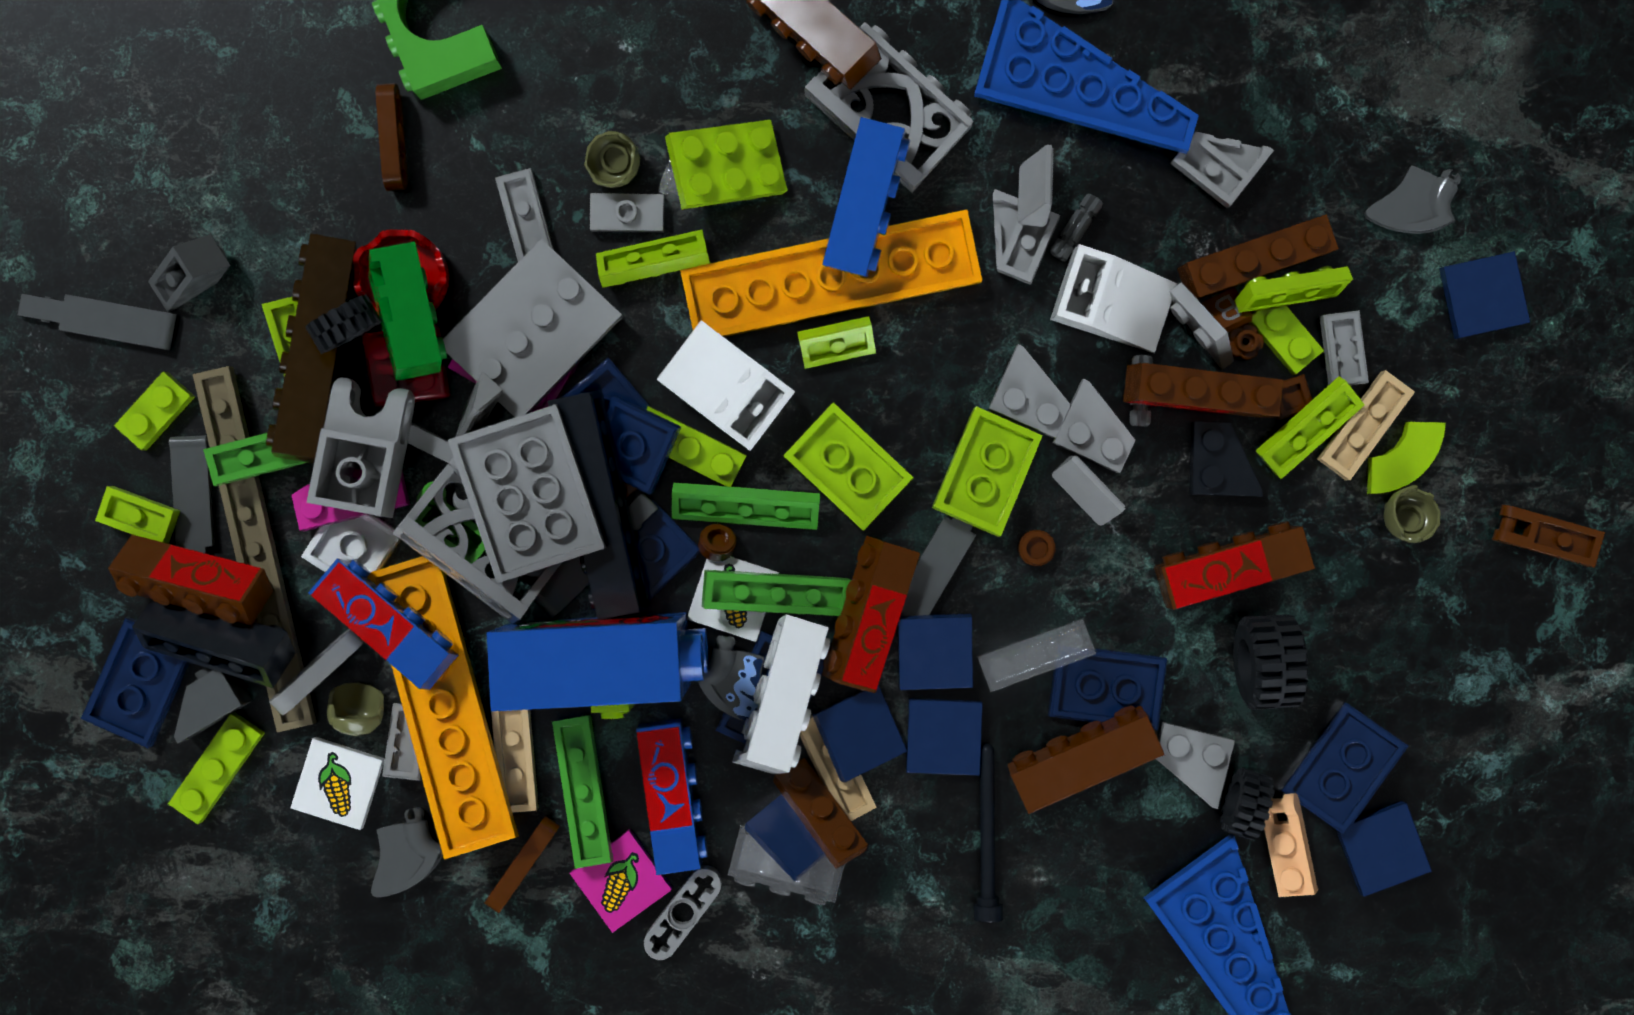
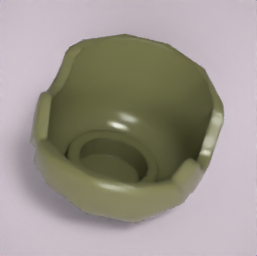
[584,131,640,188]
[1383,485,1440,543]
[327,682,384,736]

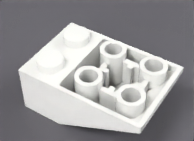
[1050,244,1177,353]
[657,320,795,451]

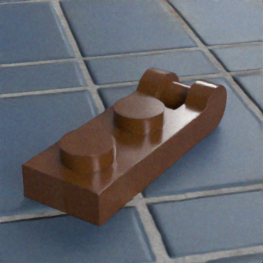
[1492,504,1605,567]

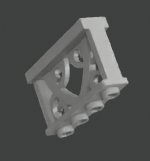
[805,22,974,193]
[393,458,562,624]

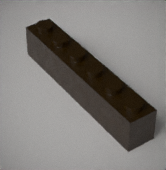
[266,233,357,463]

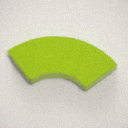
[1367,422,1446,494]

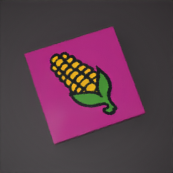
[570,829,673,933]

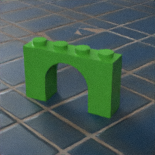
[372,0,502,100]

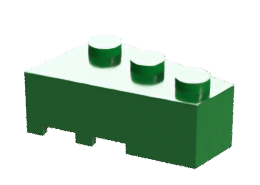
[368,241,447,381]

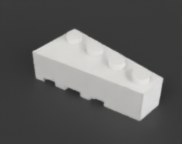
[732,614,830,774]

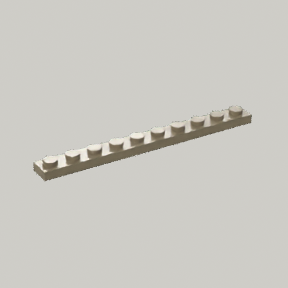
[193,366,317,733]

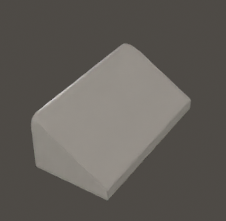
[1018,145,1053,227]
[456,372,503,437]
[1052,456,1125,526]

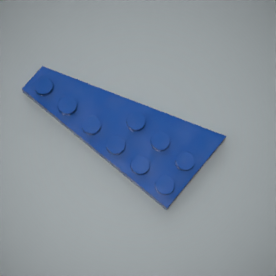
[974,0,1199,154]
[1143,834,1291,1015]

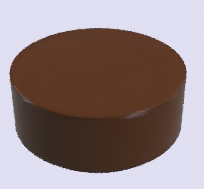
[698,524,736,561]
[1017,530,1055,566]

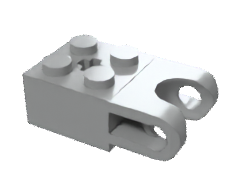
[306,377,415,518]

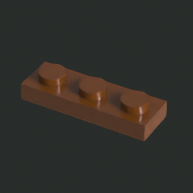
[773,758,868,869]

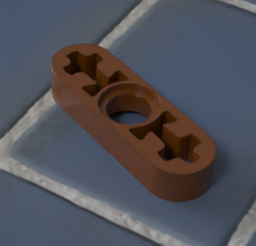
[375,83,408,191]
[484,816,560,914]

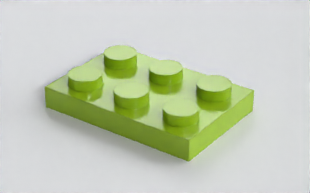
[665,120,787,210]
[783,402,914,531]
[932,406,1043,537]

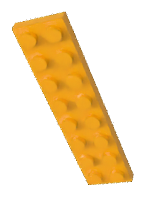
[680,210,982,337]
[368,556,519,860]

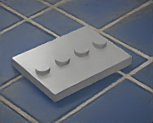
[443,239,623,417]
[448,404,606,583]

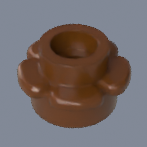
[1228,324,1264,360]

